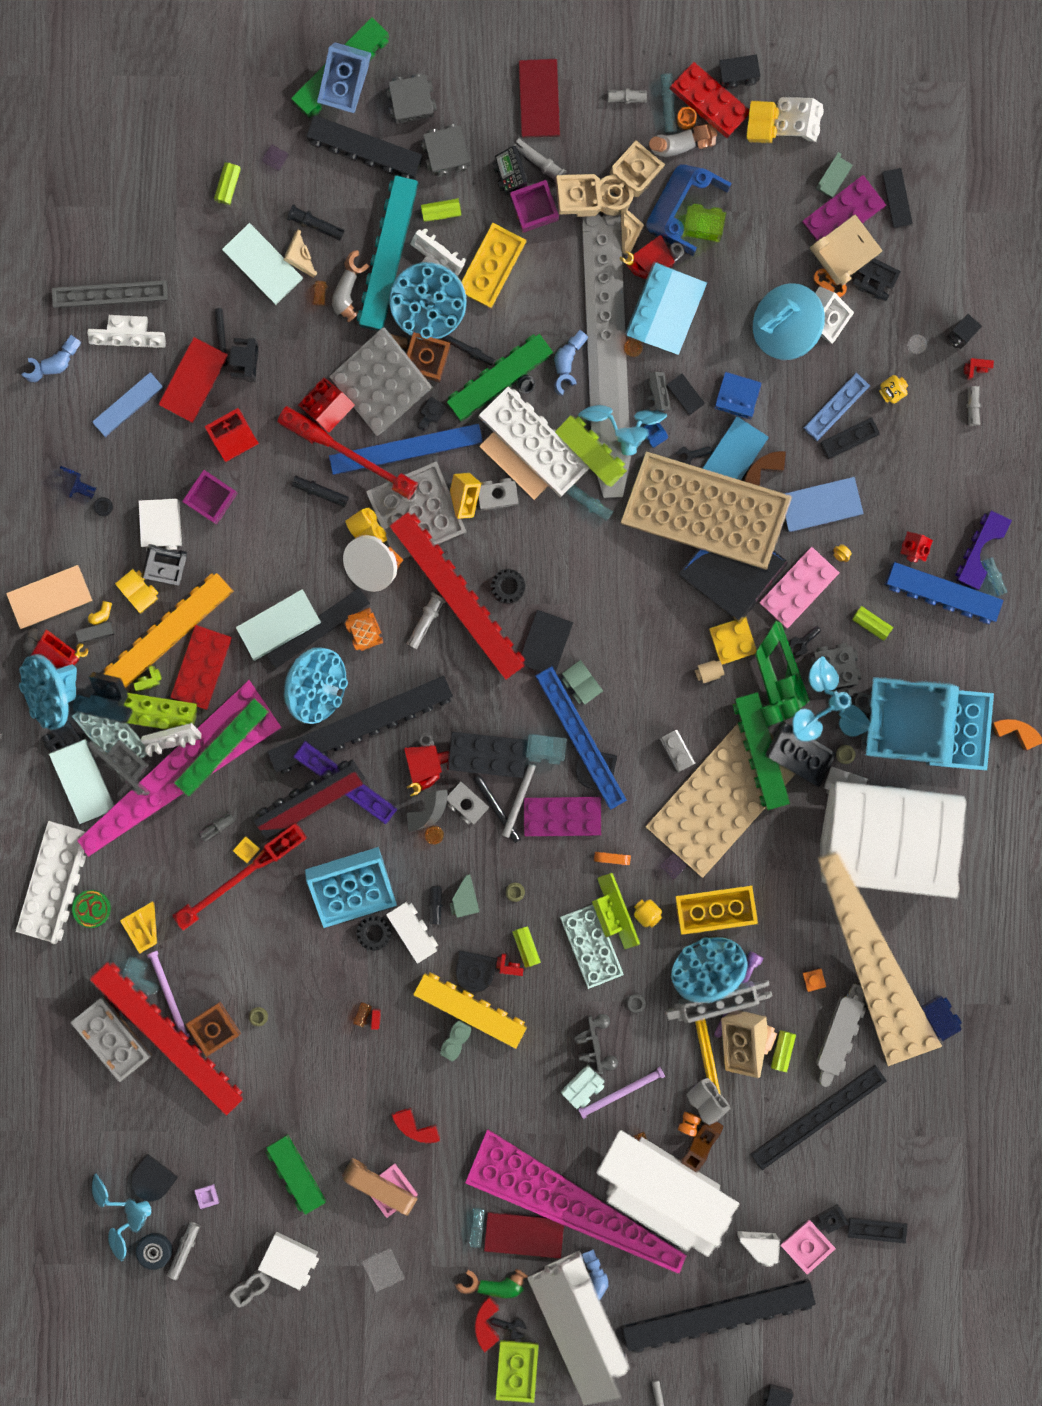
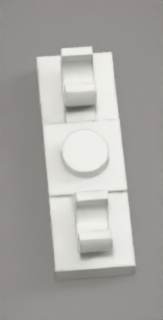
[410,229,466,277]
[141,723,201,757]

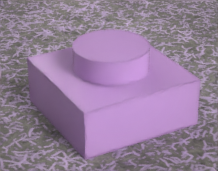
[195,1184,219,1209]

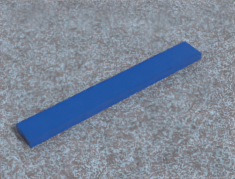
[329,424,483,475]
[535,667,627,810]

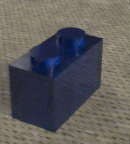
[921,995,962,1042]

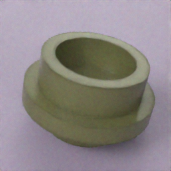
[836,745,856,764]
[506,883,525,902]
[249,1007,268,1026]

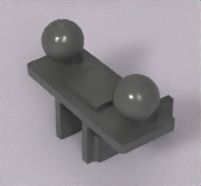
[574,1014,618,1074]

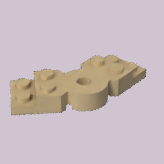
[555,141,665,217]

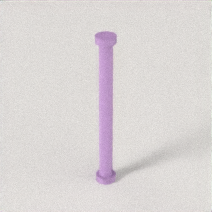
[147,951,191,1038]
[578,1067,665,1119]

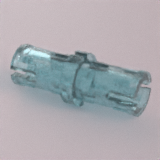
[982,557,1008,597]

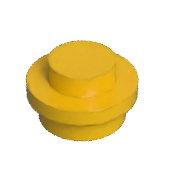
[833,544,851,562]

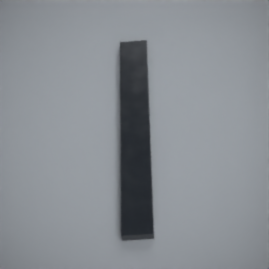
[751,1065,887,1170]

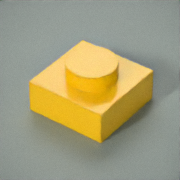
[233,836,260,863]

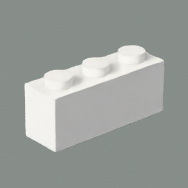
[387,901,438,964]

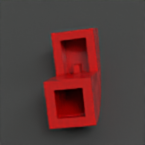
[392,1107,440,1143]
[475,1296,499,1353]

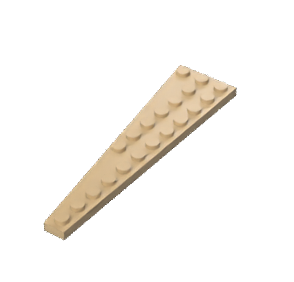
[818,852,942,1066]

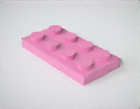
[759,547,839,629]

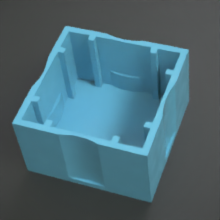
[866,678,959,764]

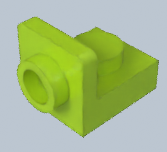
[133,666,162,692]

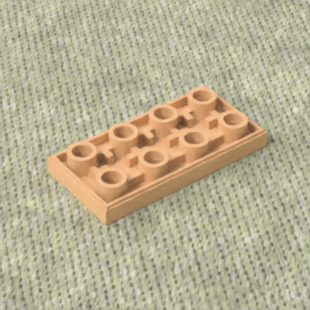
[479,432,548,500]
[6,565,93,629]

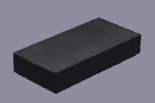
[667,374,705,416]

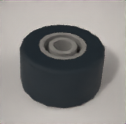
[136,1233,172,1270]

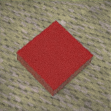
[371,1008,381,1030]

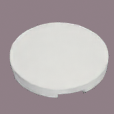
[343,535,397,592]

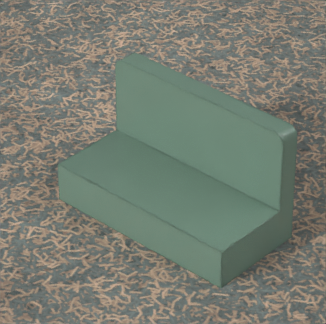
[816,152,853,199]

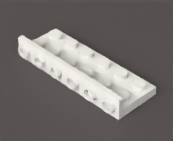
[478,387,590,498]
[16,821,86,944]

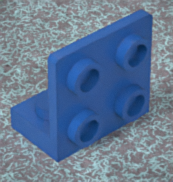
[714,372,761,420]

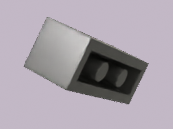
[75,622,115,643]

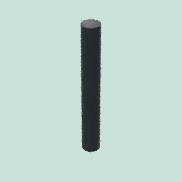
[215,308,228,366]

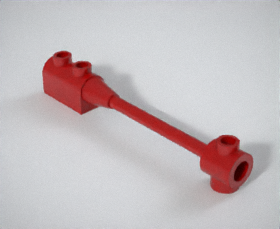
[277,406,418,500]
[172,823,307,931]

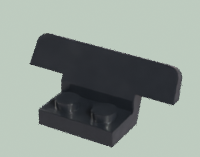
[73,672,133,724]

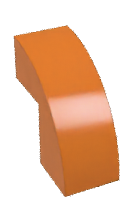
[991,719,1042,750]

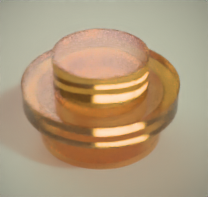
[624,338,643,357]
[425,826,444,844]

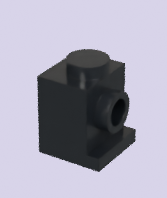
[817,1204,849,1234]

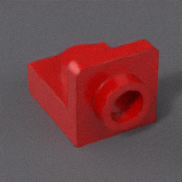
[964,358,994,380]
[496,953,524,976]

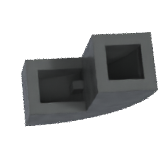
[407,790,447,832]

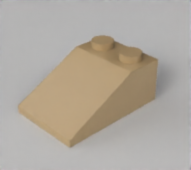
[721,1010,768,1078]

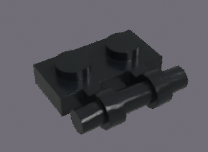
[852,258,901,301]
[41,719,82,752]

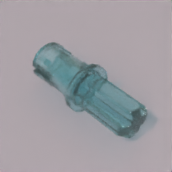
[470,1208,485,1248]

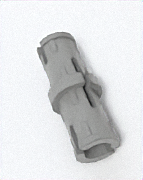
[608,88,647,104]
[966,386,982,426]

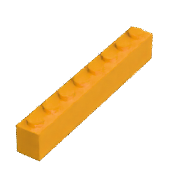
[103,573,234,688]

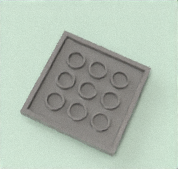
[329,327,433,436]
[366,461,467,559]

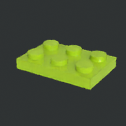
[496,1340,539,1403]

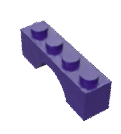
[955,511,1012,591]

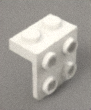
[774,97,823,142]

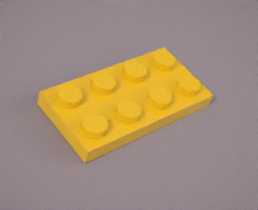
[461,223,527,309]

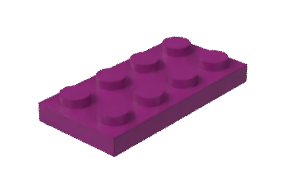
[802,175,886,242]
[524,797,601,836]

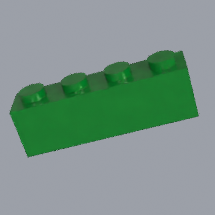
[266,1134,326,1215]

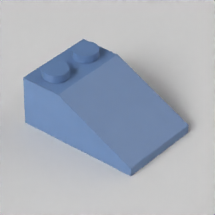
[317,42,371,113]

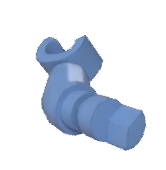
[554,330,588,396]
[21,335,82,382]
[582,1249,608,1300]

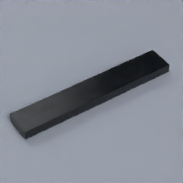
[266,588,370,669]

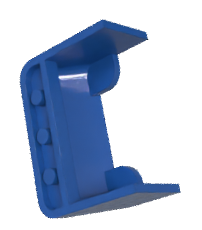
[646,164,732,256]

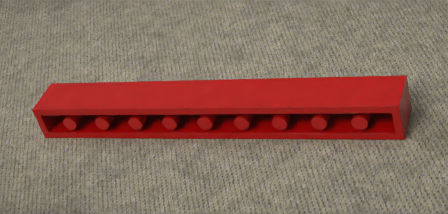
[390,512,525,680]
[90,961,243,1116]

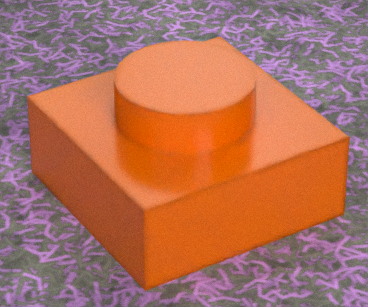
[802,968,826,992]

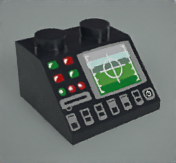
[492,145,527,196]

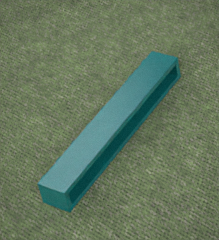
[357,175,418,331]

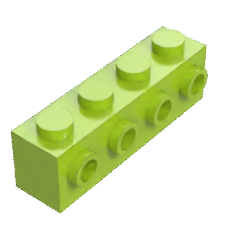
[555,415,628,487]
[123,693,197,730]

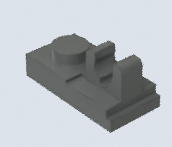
[647,372,671,411]

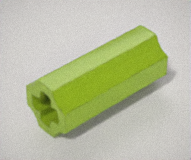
[214,162,241,205]
[421,198,461,222]
[852,606,893,641]
[512,926,541,968]
[771,1030,796,1072]

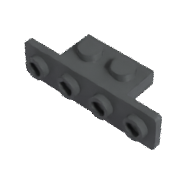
[87,740,150,795]

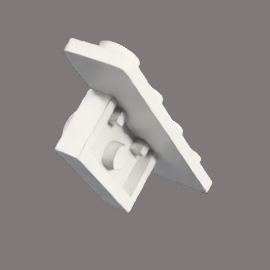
[87,315,166,348]

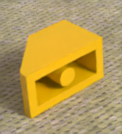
[450,473,481,519]

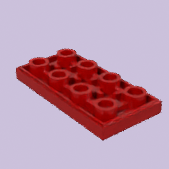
[159,337,229,423]

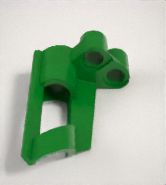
[755,621,810,726]

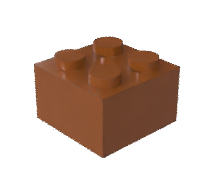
[407,332,451,383]
[186,1001,241,1057]

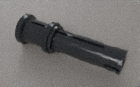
[287,204,345,241]

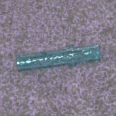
[660,73,677,133]
[566,485,614,522]

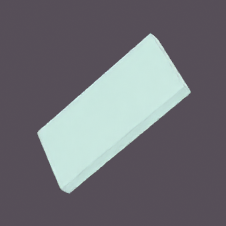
[222,223,303,305]
[236,589,321,661]
[72,712,147,774]
[49,739,115,824]
[560,904,624,989]

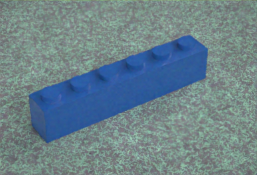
[885,562,1004,625]

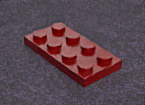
[669,62,750,138]
[171,625,233,710]

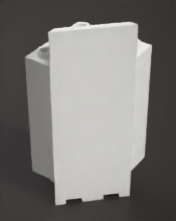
[598,1130,739,1256]
[527,1250,629,1405]

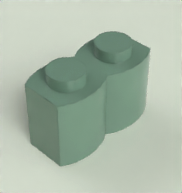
[561,660,603,705]
[440,1019,471,1061]

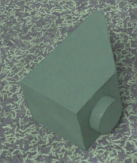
[450,874,479,918]

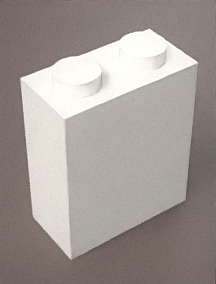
[139,499,182,551]
[258,1232,319,1290]

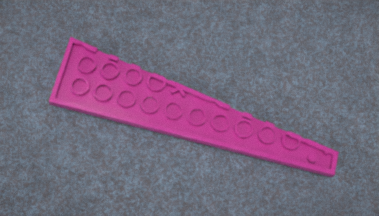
[77,680,282,857]
[465,1129,686,1274]

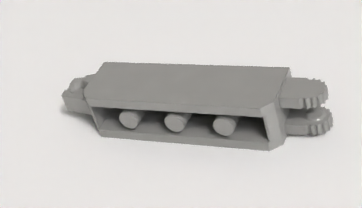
[665,980,772,1023]
[816,983,866,1087]

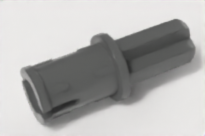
[199,812,236,842]

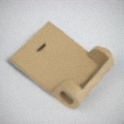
[810,214,883,286]

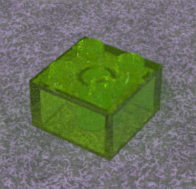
[682,204,726,242]

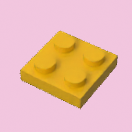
[709,617,757,665]

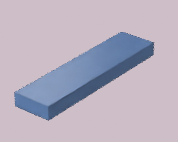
[93,372,164,437]
[803,373,870,441]

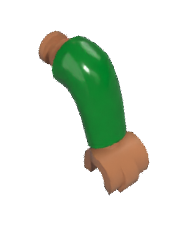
[455,1269,528,1299]

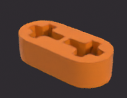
[813,269,847,298]
[594,852,631,865]

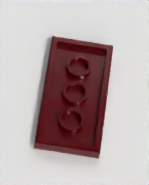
[519,59,560,138]
[484,1212,564,1258]

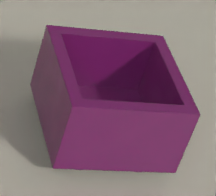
[510,180,559,233]
[182,470,238,525]

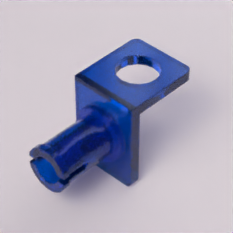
[59,466,96,499]

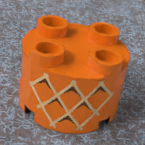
[345,608,383,651]

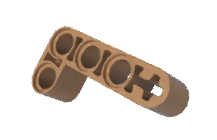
[342,1158,418,1216]

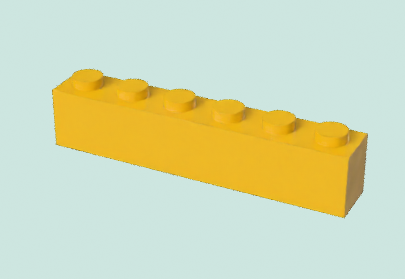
[414,972,527,1049]

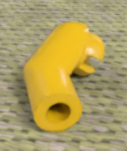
[88,601,112,625]

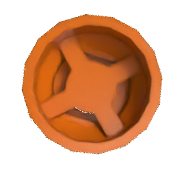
[676,107,697,130]
[677,1111,702,1137]

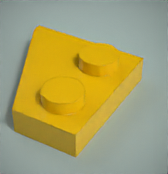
[120,902,157,954]

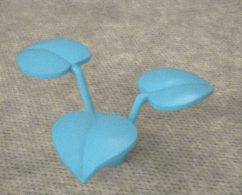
[578,405,667,455]
[793,656,870,741]
[92,1173,151,1261]

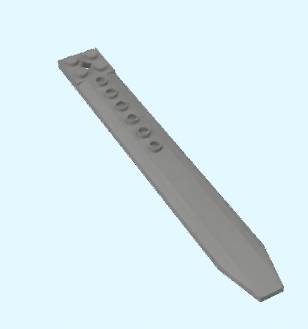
[582,192,631,498]

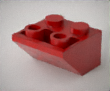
[298,378,355,433]
[205,408,259,462]

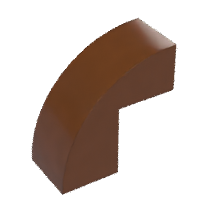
[744,451,786,486]
[681,1122,724,1173]

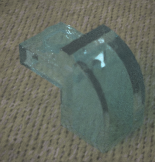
[123,956,160,995]

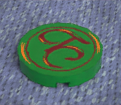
[72,890,111,928]

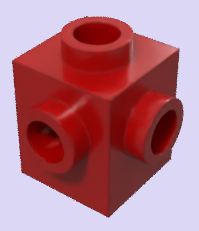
[900,531,933,563]

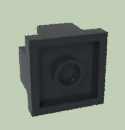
[230,338,259,382]

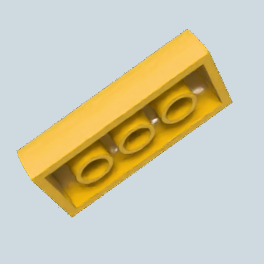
[676,886,758,935]

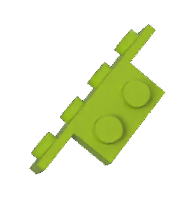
[592,873,640,949]

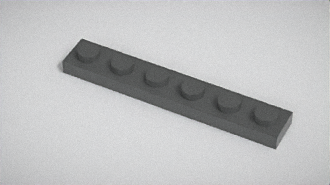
[52,280,168,308]

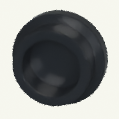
[516,374,535,393]
[94,497,113,516]

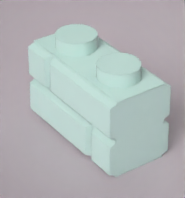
[561,1064,604,1109]

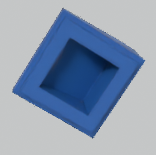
[642,422,668,448]

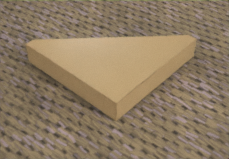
[621,209,644,256]
[283,229,317,278]

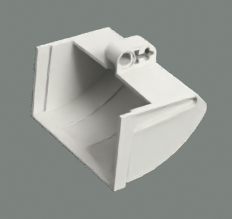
[820,781,966,898]

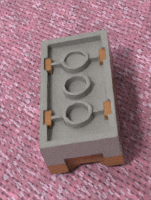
[71,996,152,1082]

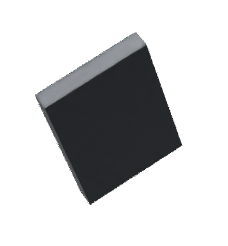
[522,610,573,672]

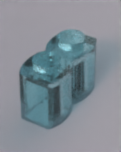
[526,734,567,765]

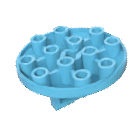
[390,262,467,340]
[753,283,825,360]
[285,647,348,724]
[19,654,77,730]
[671,937,747,1002]

